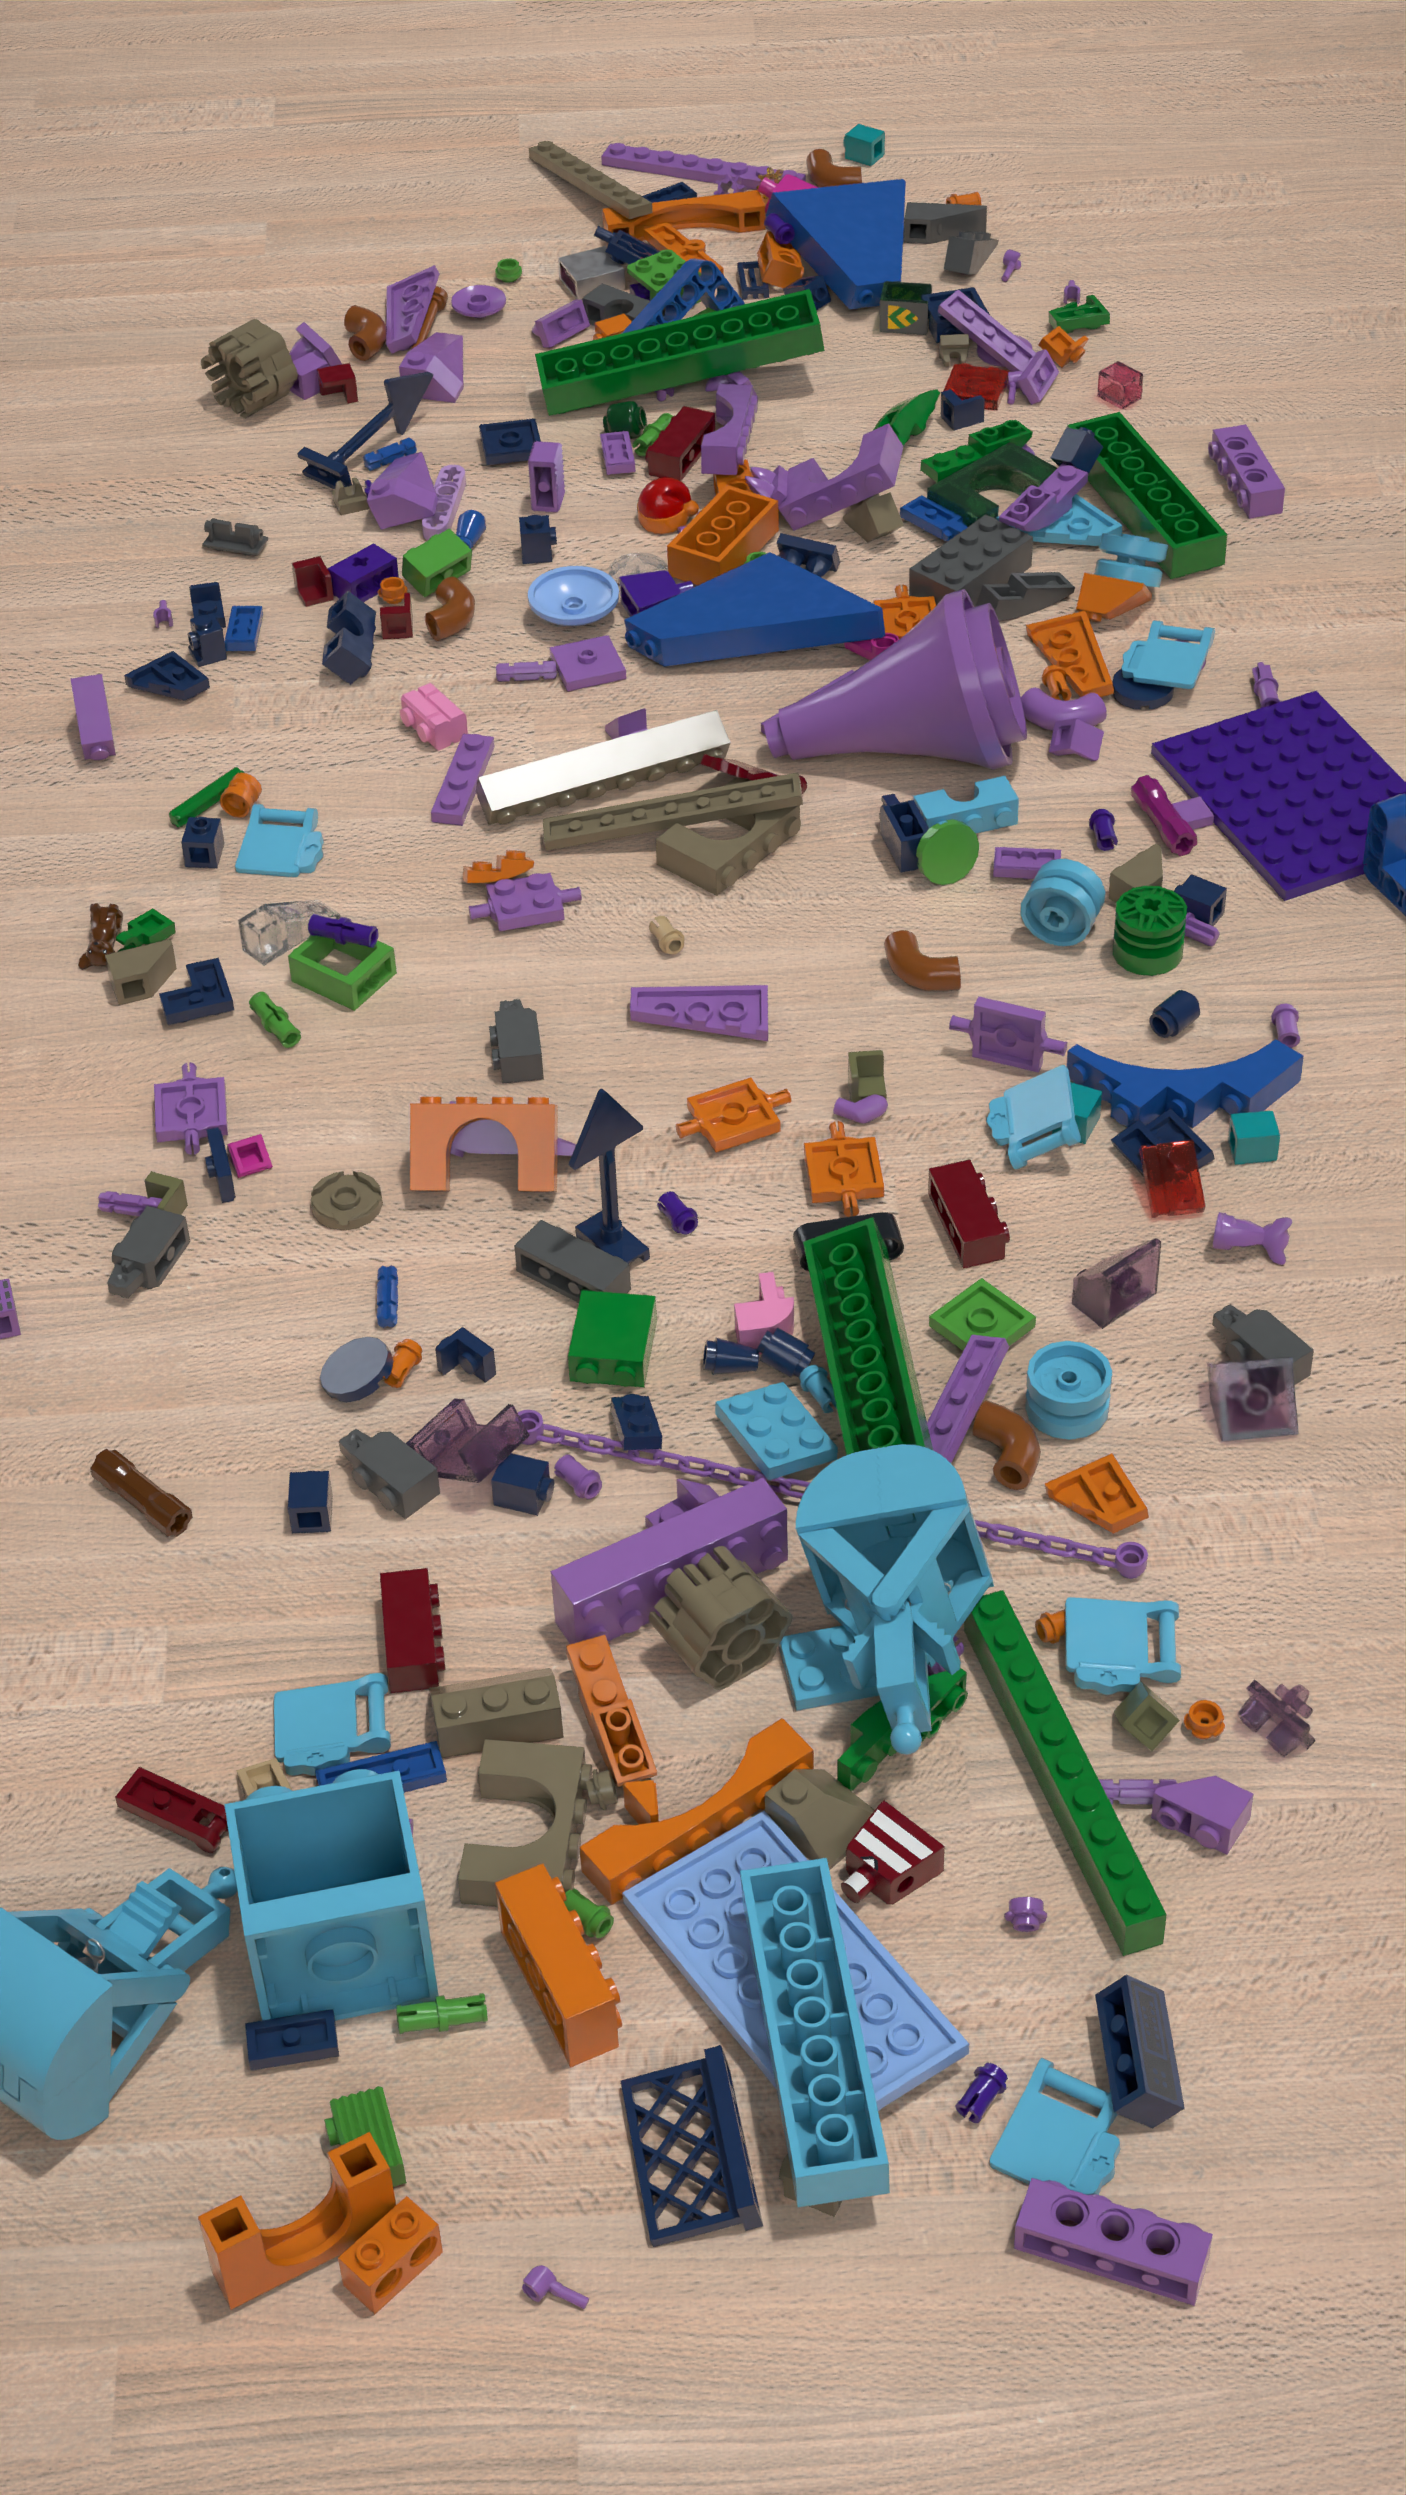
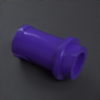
[764,213,794,244]
[1089,809,1118,851]
[657,1191,698,1235]
[955,2062,1008,2123]

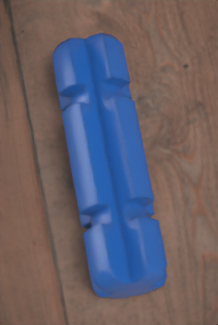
[363,438,417,471]
[377,1265,398,1328]

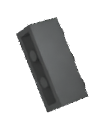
[514,1220,631,1303]

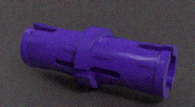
[308,914,379,948]

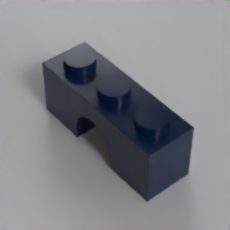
[322,591,376,685]

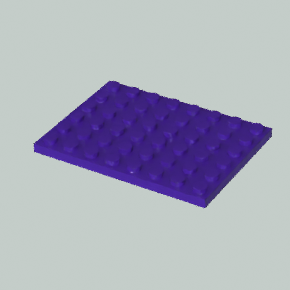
[1151,691,1406,901]

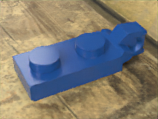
[900,495,967,541]

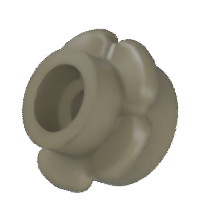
[586,1769,618,1810]

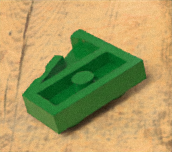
[1049,295,1110,333]

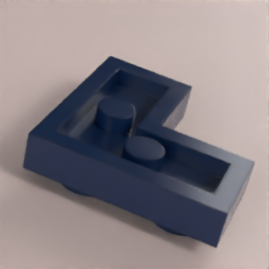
[159,957,234,1025]

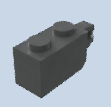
[489,999,544,1084]
[107,1206,190,1298]
[1212,1304,1314,1396]
[339,1429,440,1519]

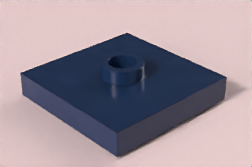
[479,418,541,465]

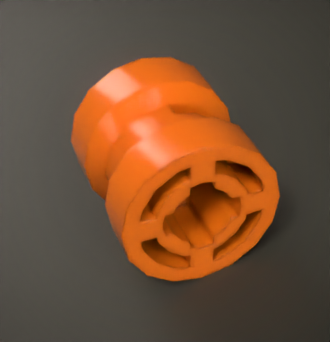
[220,773,262,818]

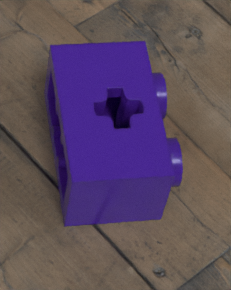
[328,543,399,602]

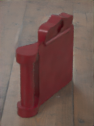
[700,754,807,794]

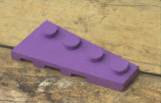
[386,265,440,354]
[630,985,768,1041]

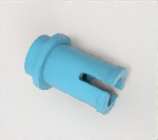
[799,1365,837,1413]

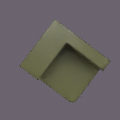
[848,1050,887,1103]
[137,1171,188,1218]
[1114,1681,1180,1751]

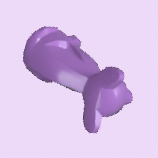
[1213,1212,1292,1265]

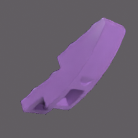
[999,463,1088,531]

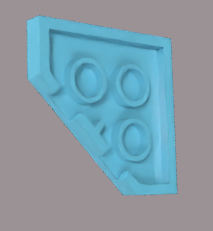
[996,494,1122,546]

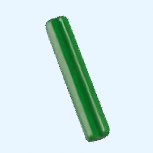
[169,767,245,827]

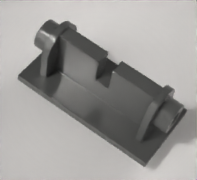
[202,518,268,556]

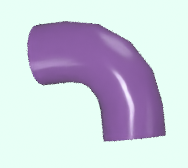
[1021,687,1107,731]

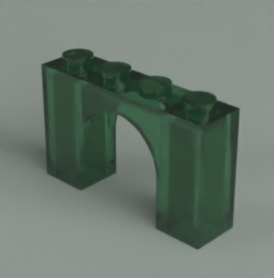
[927,442,1057,527]

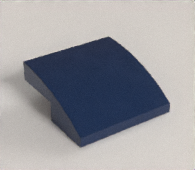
[1111,1109,1215,1187]

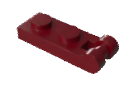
[115,1767,229,1853]

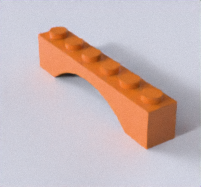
[602,190,765,245]
[579,1718,814,1905]

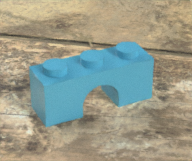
[913,776,1019,833]

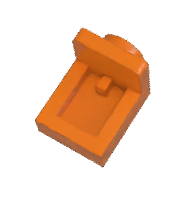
[1038,326,1089,368]

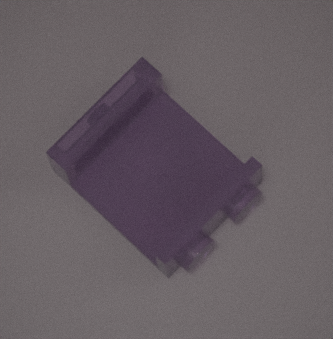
[406,1398,530,1483]

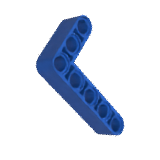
[621,258,745,334]
[1363,794,1406,916]

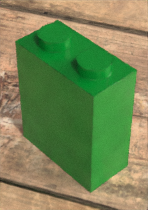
[568,1290,657,1388]

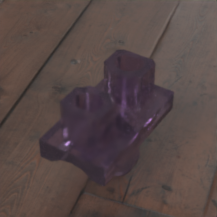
[1238,1679,1316,1757]

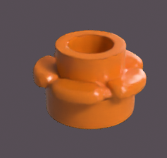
[378,577,408,604]
[1184,1700,1225,1739]

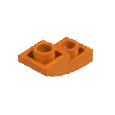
[463,850,534,883]

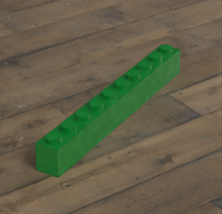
[964,1590,1167,1956]

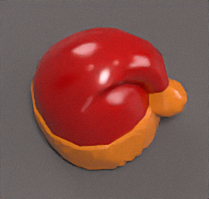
[637,477,699,534]

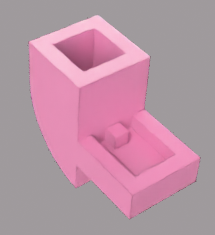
[734,1272,794,1354]

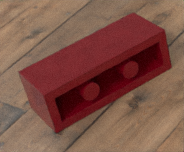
[645,406,716,481]
[928,1159,1010,1268]
[380,1568,446,1693]

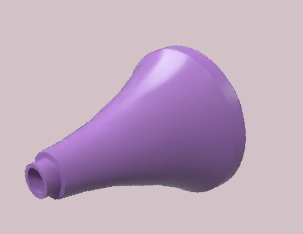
[764,589,1027,770]

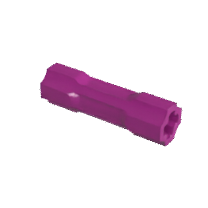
[1131,775,1197,857]

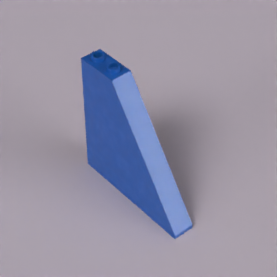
[766,179,906,309]
[625,552,885,667]

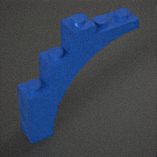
[1067,1039,1304,1129]

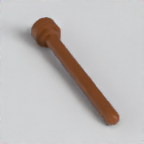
[411,286,448,349]

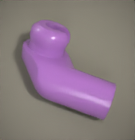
[833,1094,888,1124]

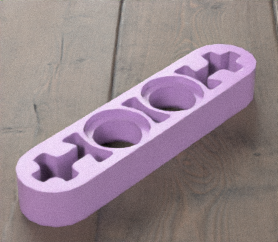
[422,465,466,540]

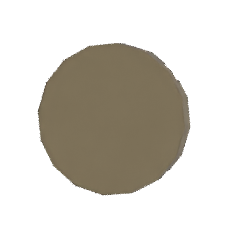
[310,1171,383,1230]

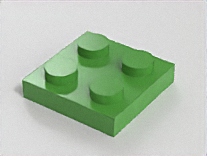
[929,1278,1036,1351]

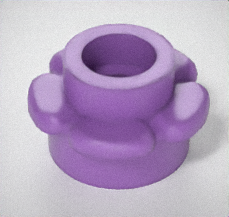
[1004,1897,1047,1932]

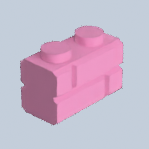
[400,683,468,751]

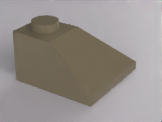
[765,1769,874,1870]

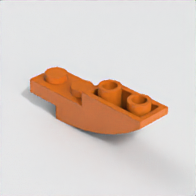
[566,1635,657,1787]

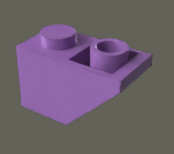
[1151,1776,1254,1855]

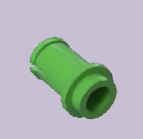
[564,1888,614,1938]

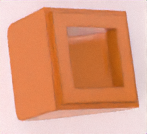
[623,1780,659,1824]

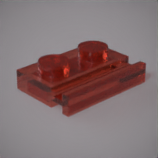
[1140,1140,1206,1218]

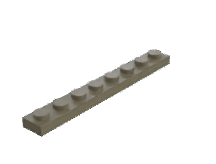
[529,141,653,219]
[543,773,803,851]

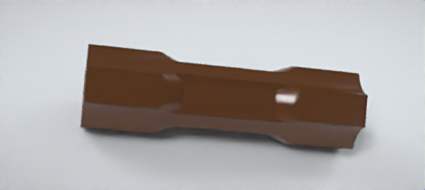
[90,1449,193,1537]

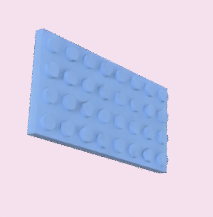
[622,1811,969,2110]

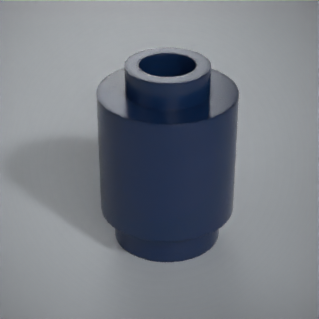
[1149,990,1200,1038]
[757,1328,815,1378]

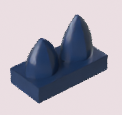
[777,533,840,577]

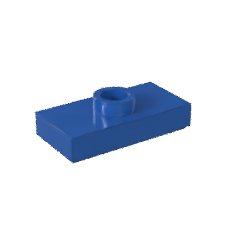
[224,606,263,651]

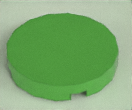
[916,819,979,885]

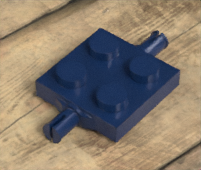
[594,226,660,264]

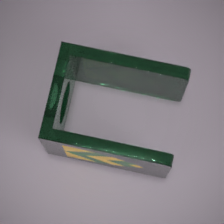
[880,281,932,335]

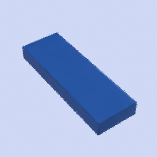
[315,1741,447,1792]

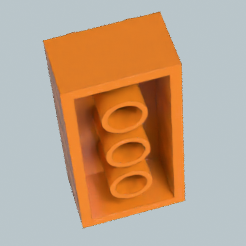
[667,485,779,585]
[495,1863,622,2068]

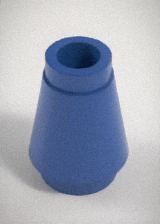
[456,510,486,549]

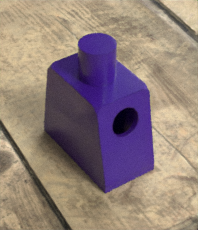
[619,570,694,617]

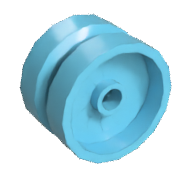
[1094,533,1168,587]
[1020,859,1105,946]
[1025,1341,1112,1440]

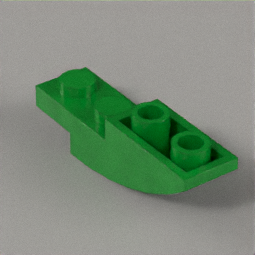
[873,389,940,447]
[920,420,1033,486]
[837,1668,968,1791]

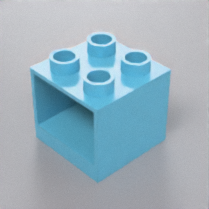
[224,1769,439,2021]

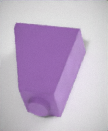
[70,674,116,760]

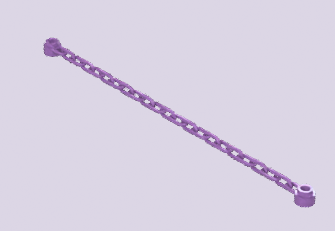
[512,1410,1148,1579]

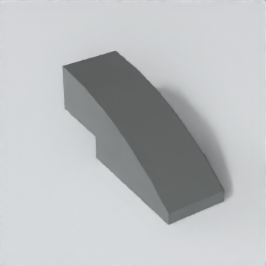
[976,572,1075,621]

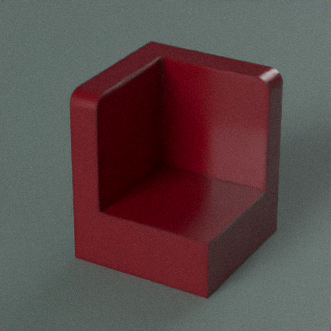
[317,363,358,404]
[292,556,334,607]
[380,592,413,639]

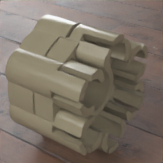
[201,319,298,419]
[648,1546,793,1690]

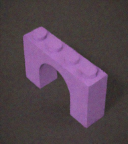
[778,423,903,531]

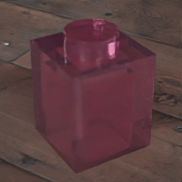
[1097,361,1143,409]

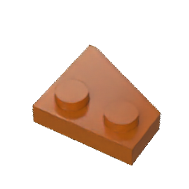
[1045,1453,1149,1534]

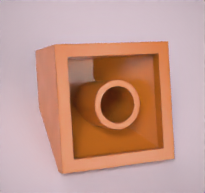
[1076,573,1152,623]

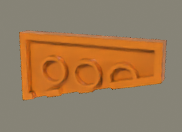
[1026,610,1114,697]

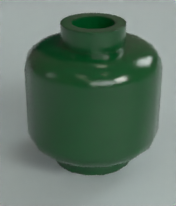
[603,401,647,439]

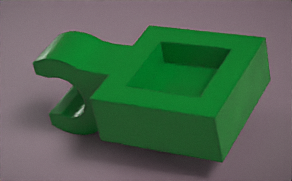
[116,908,176,952]

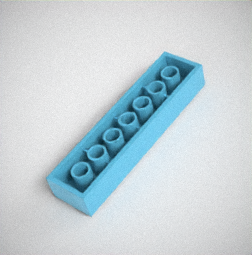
[740,1858,890,2207]

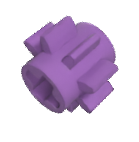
[714,173,748,195]

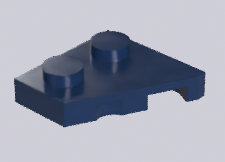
[124,651,210,701]

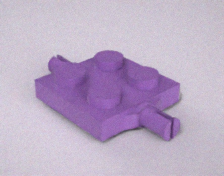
[468,873,582,931]
[949,996,1068,1073]
[154,1062,228,1155]

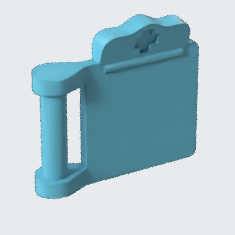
[1122,620,1215,689]
[235,804,324,877]
[986,1065,1081,1170]
[1065,1597,1181,1695]
[274,1673,391,1776]
[990,2058,1121,2195]

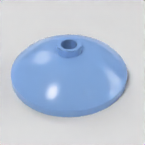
[528,566,619,626]

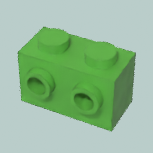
[402,529,472,597]

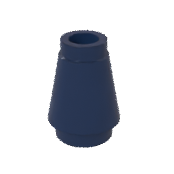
[703,1337,759,1375]

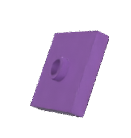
[550,635,627,691]

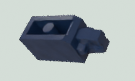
[879,794,929,873]

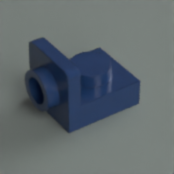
[783,275,831,310]
[189,582,226,628]
[435,1327,496,1383]

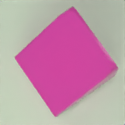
[226,1134,273,1178]

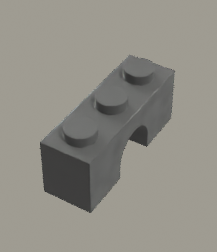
[582,283,666,328]

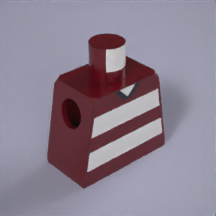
[841,1800,945,1904]

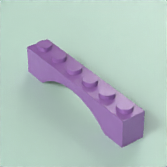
[701,384,758,475]

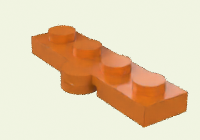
[644,222,724,275]

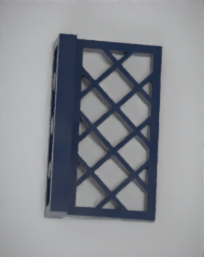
[621,2045,763,2247]

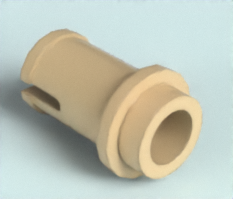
[649,915,685,954]

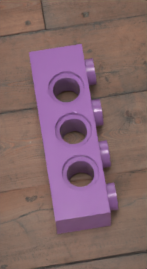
[1208,424,1285,519]
[1014,2178,1213,2306]

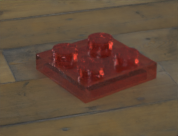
[943,363,1009,411]

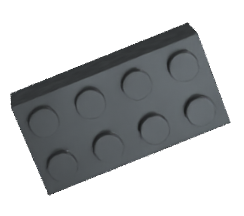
[909,515,1033,607]

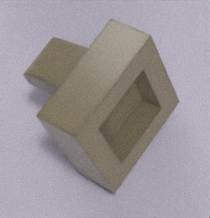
[939,334,969,367]
[332,478,369,515]

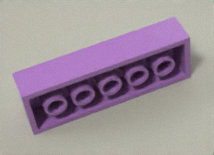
[550,1478,788,1644]

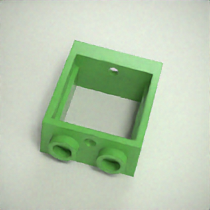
[288,935,397,1011]

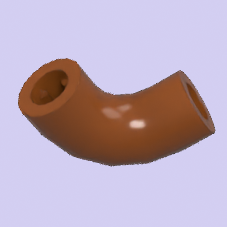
[806,149,862,188]
[344,305,387,361]
[425,577,475,641]
[884,930,961,992]
[973,1400,1041,1490]

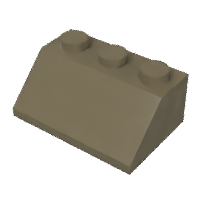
[429,1668,564,1758]

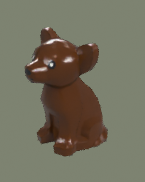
[78,903,123,970]

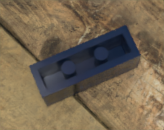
[1095,1974,1185,2129]

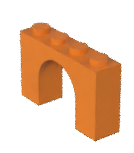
[410,1097,558,1192]
[198,2132,396,2310]

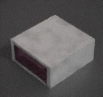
[558,246,625,300]

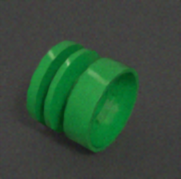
[1113,885,1187,976]

